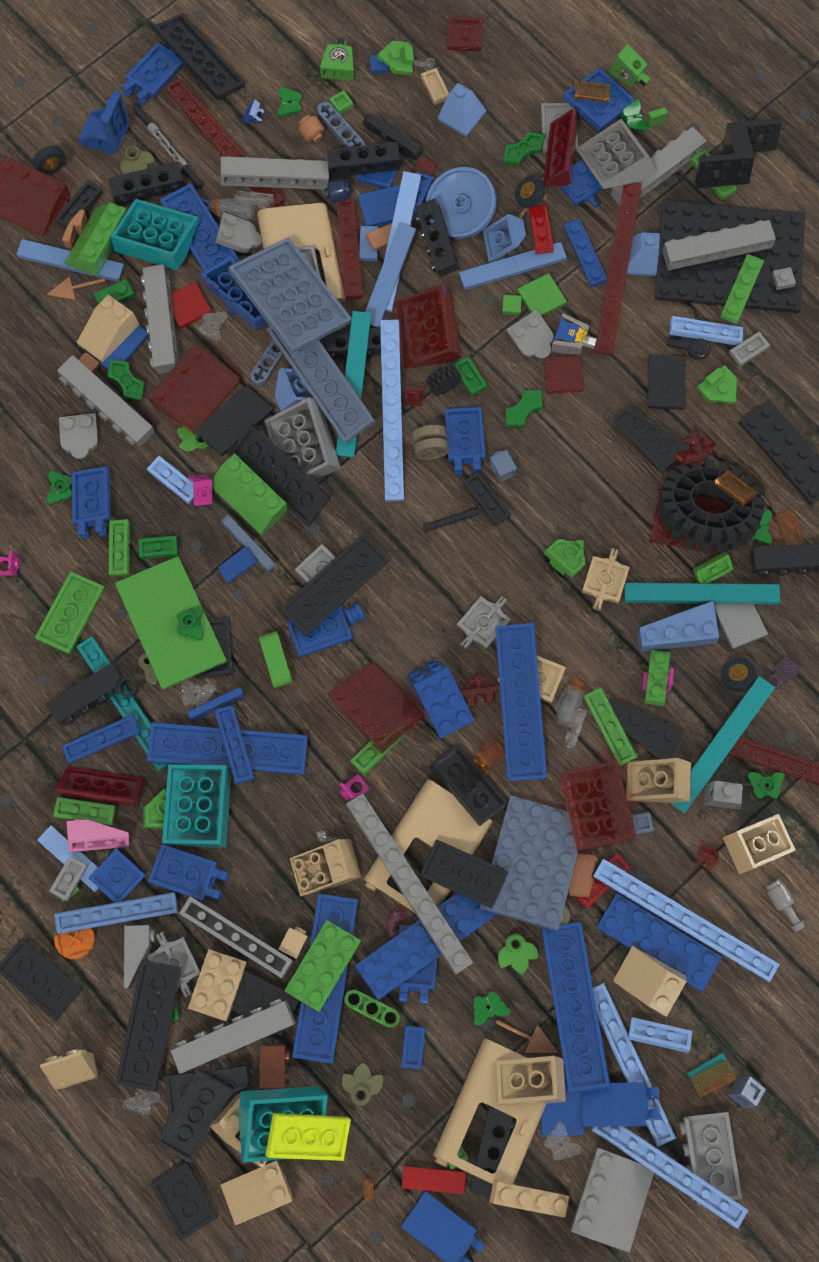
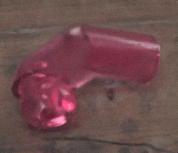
[385,909,405,939]

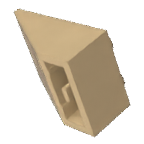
[290,839,361,896]
[40,1049,99,1090]
[210,1093,267,1168]

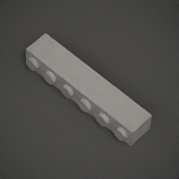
[611,127,707,210]
[220,156,329,190]
[662,220,776,271]
[141,264,180,374]
[57,355,155,448]
[179,896,294,980]
[170,999,296,1074]

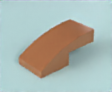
[62,210,88,250]
[569,854,598,898]

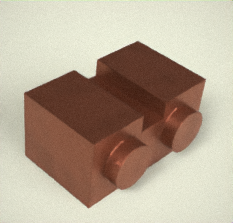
[260,1046,290,1089]

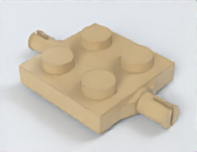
[582,548,630,611]

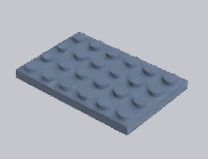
[228,237,352,354]
[480,795,587,932]

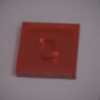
[447,17,483,51]
[543,356,584,394]

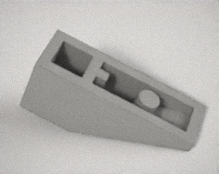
[124,925,155,989]

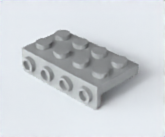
[679,1112,742,1205]

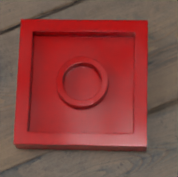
[168,282,212,329]

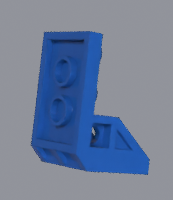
[78,91,130,154]

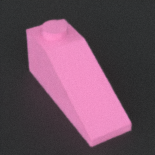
[67,819,129,852]

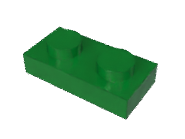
[94,279,135,304]
[454,356,487,397]
[138,536,178,559]

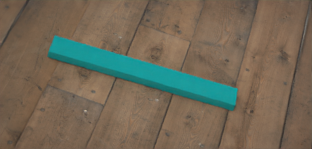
[336,311,371,458]
[625,583,780,605]
[76,636,168,772]
[670,676,776,814]

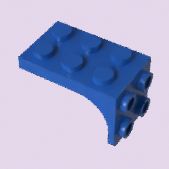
[406,660,474,739]

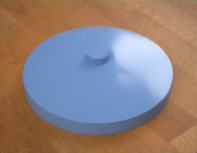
[426,167,497,239]

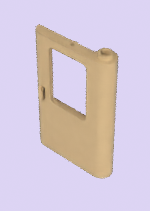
[257,203,346,302]
[363,779,493,914]
[433,1039,546,1185]

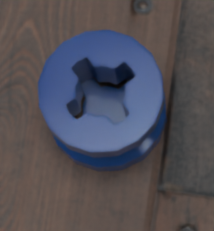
[343,603,365,626]

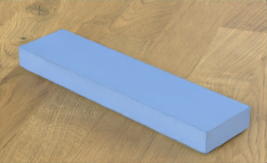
[669,316,743,345]
[37,825,99,892]

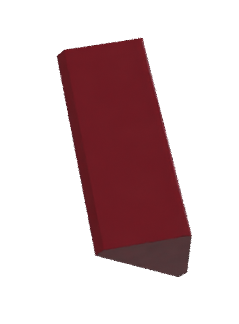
[543,108,578,186]
[56,766,144,808]

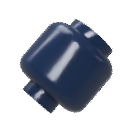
[325,178,352,204]

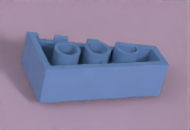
[637,601,719,652]

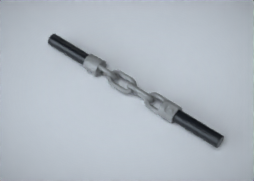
[133,105,203,189]

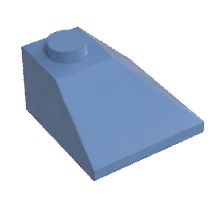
[438,83,486,137]
[483,214,526,263]
[620,232,660,276]
[274,368,314,411]

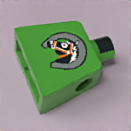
[320,38,354,81]
[609,44,651,87]

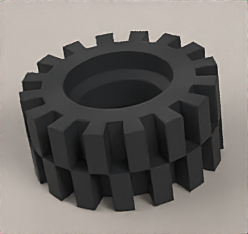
[426,364,462,396]

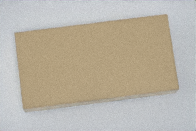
[421,68,449,105]

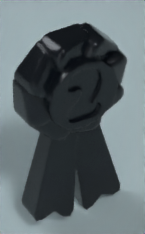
[666,335,710,360]

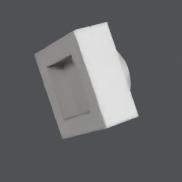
[772,267,796,290]

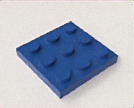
[562,67,635,132]

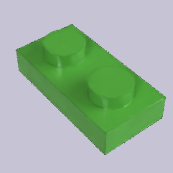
[693,552,734,584]

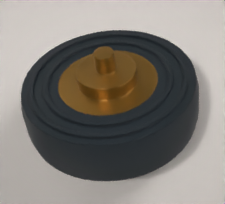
[33,146,66,175]
[515,176,545,209]
[721,658,757,692]

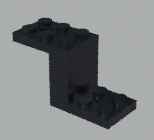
[695,118,782,189]

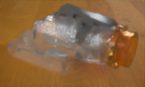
[210,191,274,220]
[554,679,587,750]

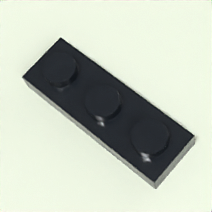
[55,180,103,229]
[463,471,511,527]

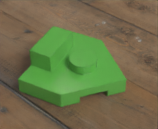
[376,41,414,76]
[696,365,737,404]
[544,539,586,578]
[143,788,166,830]

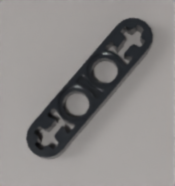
[363,114,422,161]

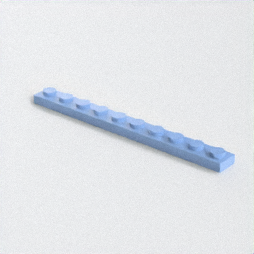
[380,320,404,502]
[592,859,779,982]

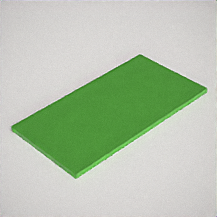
[115,556,227,690]

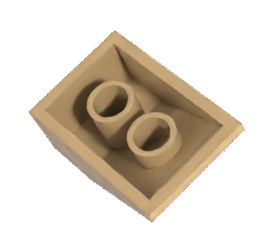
[77,295,140,362]
[626,758,691,803]
[723,814,796,875]
[613,945,687,1017]
[496,1056,566,1105]
[221,1160,294,1225]

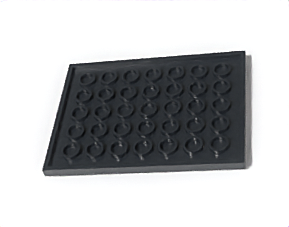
[654,200,805,313]

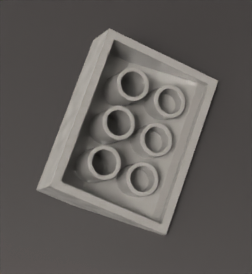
[576,119,656,189]
[264,397,340,480]
[569,1147,654,1253]

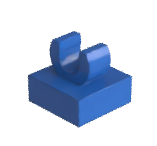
[242,100,265,124]

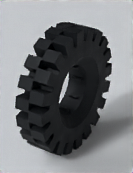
[657,459,765,553]

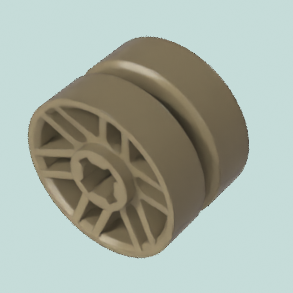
[412,425,449,460]

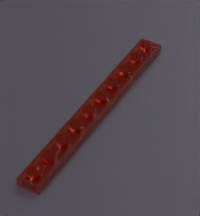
[165,78,285,208]
[594,182,642,356]

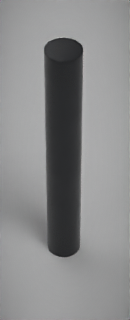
[423,508,478,532]

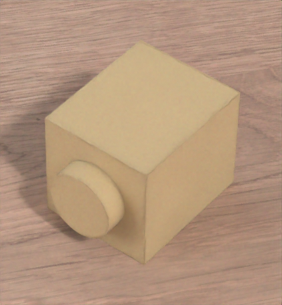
[278,927,309,960]

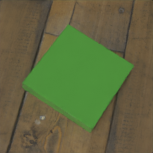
[517,273,567,317]

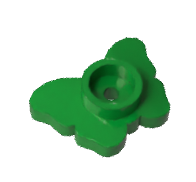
[278,86,302,118]
[621,99,649,132]
[47,471,72,505]
[751,510,772,545]
[177,605,204,640]
[747,772,785,799]
[473,991,510,1026]

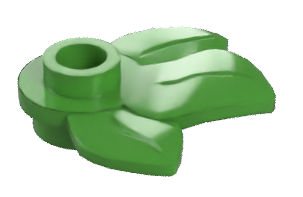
[177,417,208,452]
[498,934,538,974]

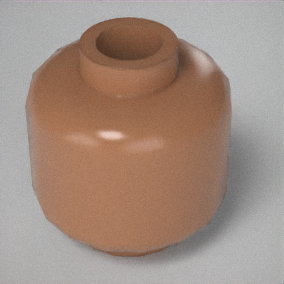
[298,115,324,143]

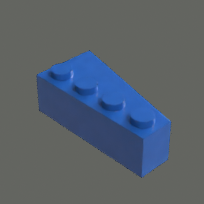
[201,256,268,331]

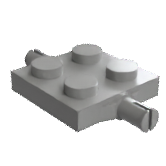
[457,596,511,650]
[147,932,200,998]

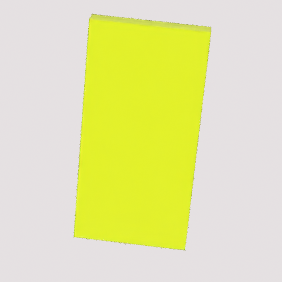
[265,1113,351,1161]

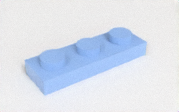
[147,456,193,505]
[628,1017,692,1053]

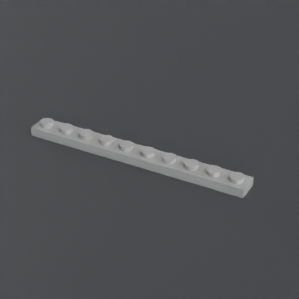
[346,794,473,975]

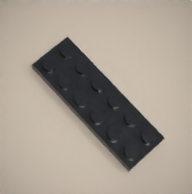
[153,13,245,100]
[739,400,819,506]
[230,424,331,526]
[280,533,390,637]
[115,960,183,1092]

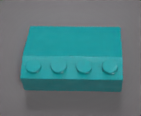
[110,199,199,270]
[162,764,232,848]
[239,1086,328,1163]

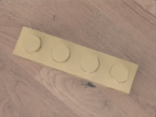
[489,1180,569,1218]

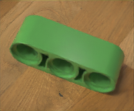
[259,631,293,688]
[345,990,400,1028]

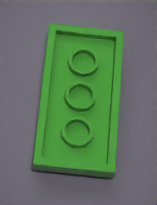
[35,571,105,655]
[285,920,361,1013]

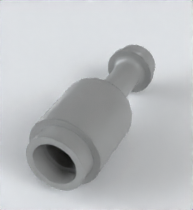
[766,879,805,932]

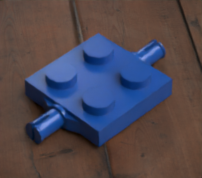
[559,160,603,208]

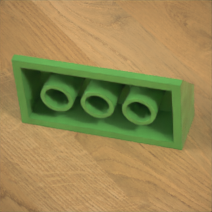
[64,202,127,276]
[212,453,288,536]

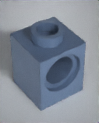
[489,450,517,483]
[728,1076,765,1108]

